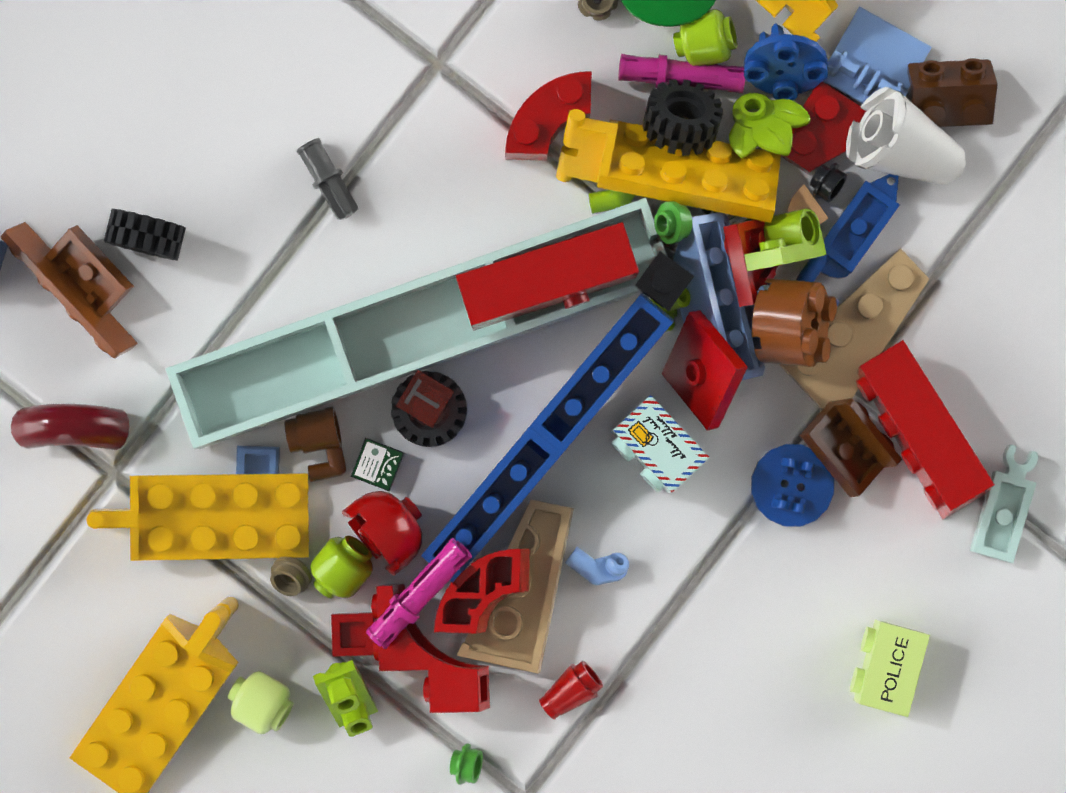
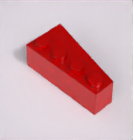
[855,340,995,520]

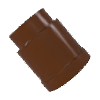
[284,406,346,482]

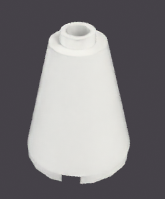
[846,87,966,185]

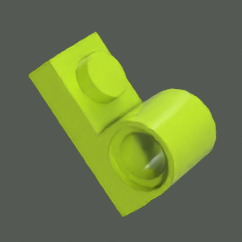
[744,208,827,271]

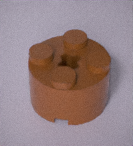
[752,278,837,367]

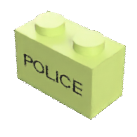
[850,620,930,717]

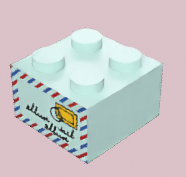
[610,395,710,493]

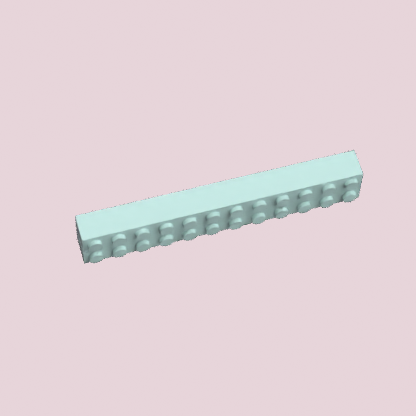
[165,198,667,449]

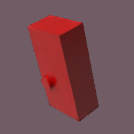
[455,222,639,331]

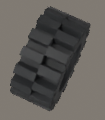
[643,79,723,156]
[104,209,186,261]
[391,371,467,447]

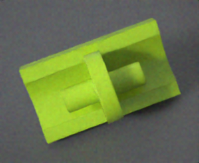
[313,660,378,737]

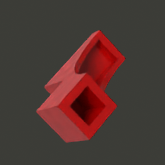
[371,584,490,713]

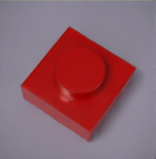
[331,612,375,657]

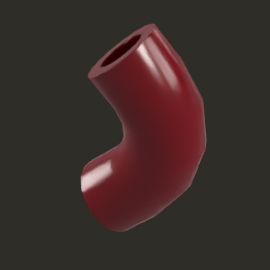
[11,404,130,450]

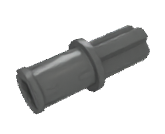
[296,138,358,220]

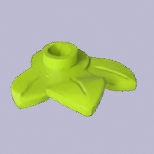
[729,93,810,158]

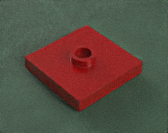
[661,310,748,431]

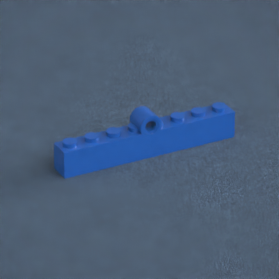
[421,293,675,582]

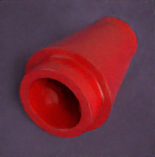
[539,661,603,720]

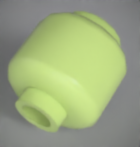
[228,671,294,734]

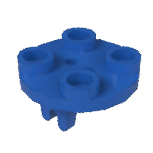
[744,23,828,101]
[751,444,834,527]

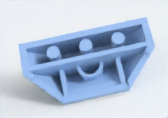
[673,212,765,381]

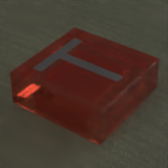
[396,370,454,428]

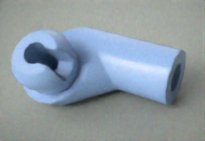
[565,547,629,585]

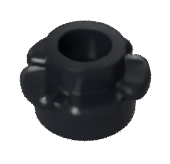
[810,163,847,203]

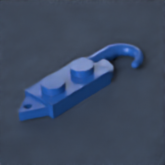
[796,174,900,306]

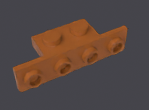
[1,222,138,358]

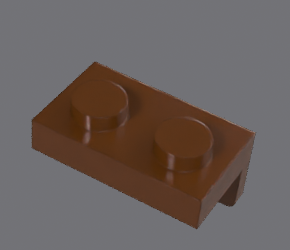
[907,58,998,127]
[799,398,902,497]

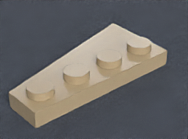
[779,249,929,410]
[456,500,574,674]

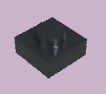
[634,251,694,311]

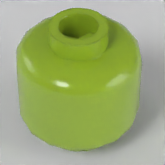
[673,9,738,66]
[310,535,373,598]

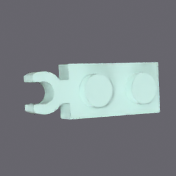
[970,445,1038,563]

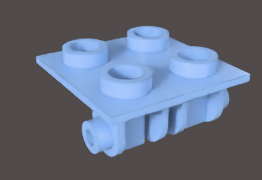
[823,6,932,104]

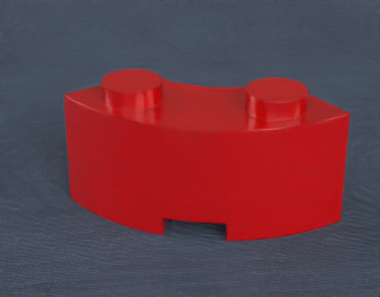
[505,71,592,161]
[434,549,530,634]

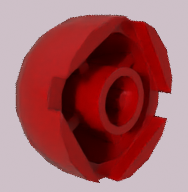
[342,491,423,576]

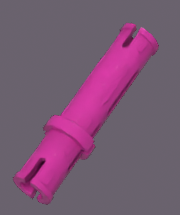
[618,54,745,94]
[366,538,472,649]

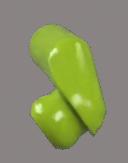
[588,190,636,214]

